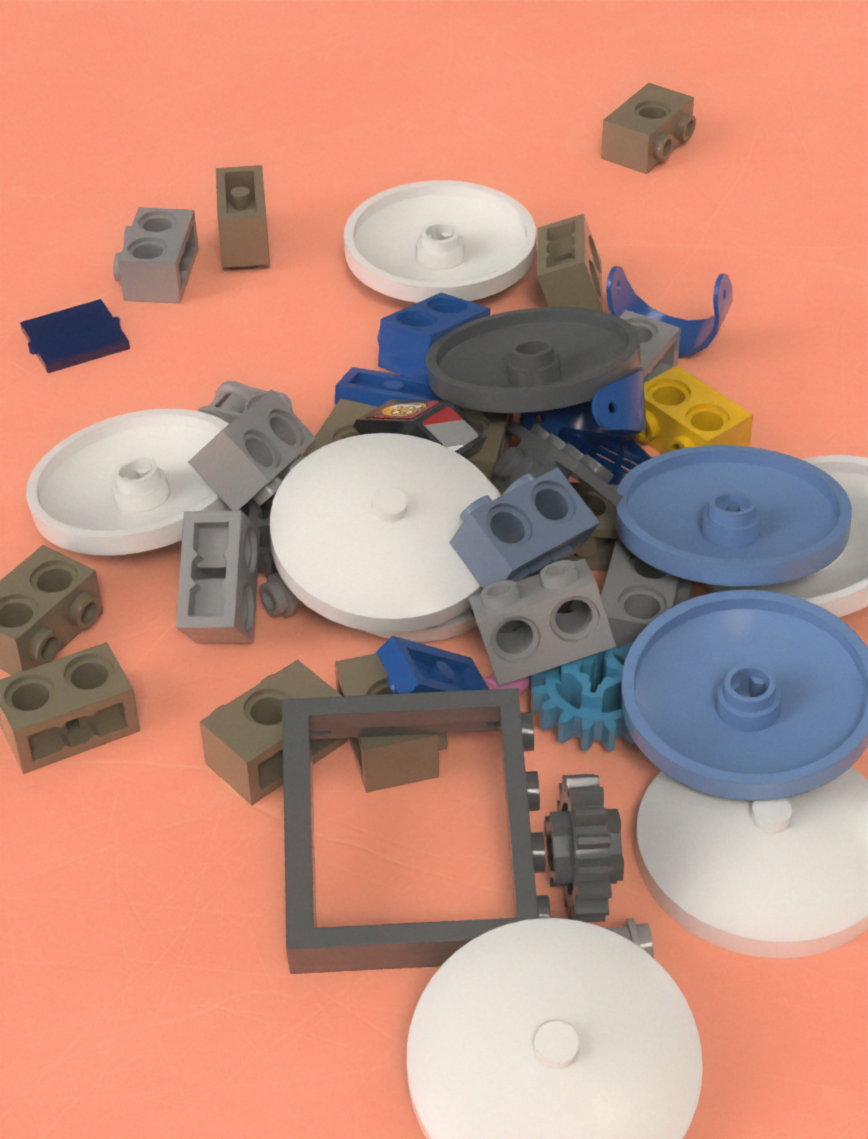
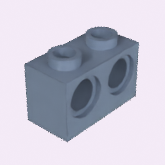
[449,467,600,589]

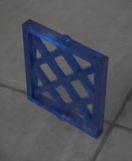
[557,427,652,485]

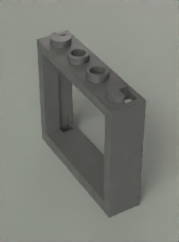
[282,688,551,974]

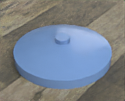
[614,445,852,587]
[621,590,868,801]

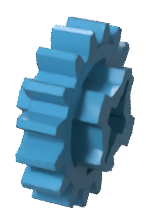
[530,642,636,751]

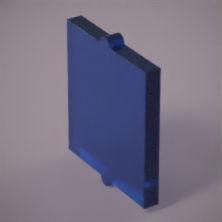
[20,299,130,374]

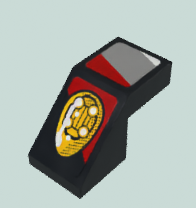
[353,399,487,459]

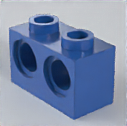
[377,292,491,384]

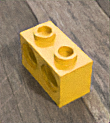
[634,365,754,454]

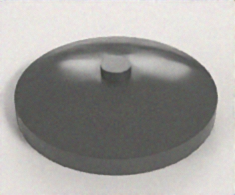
[425,307,641,413]

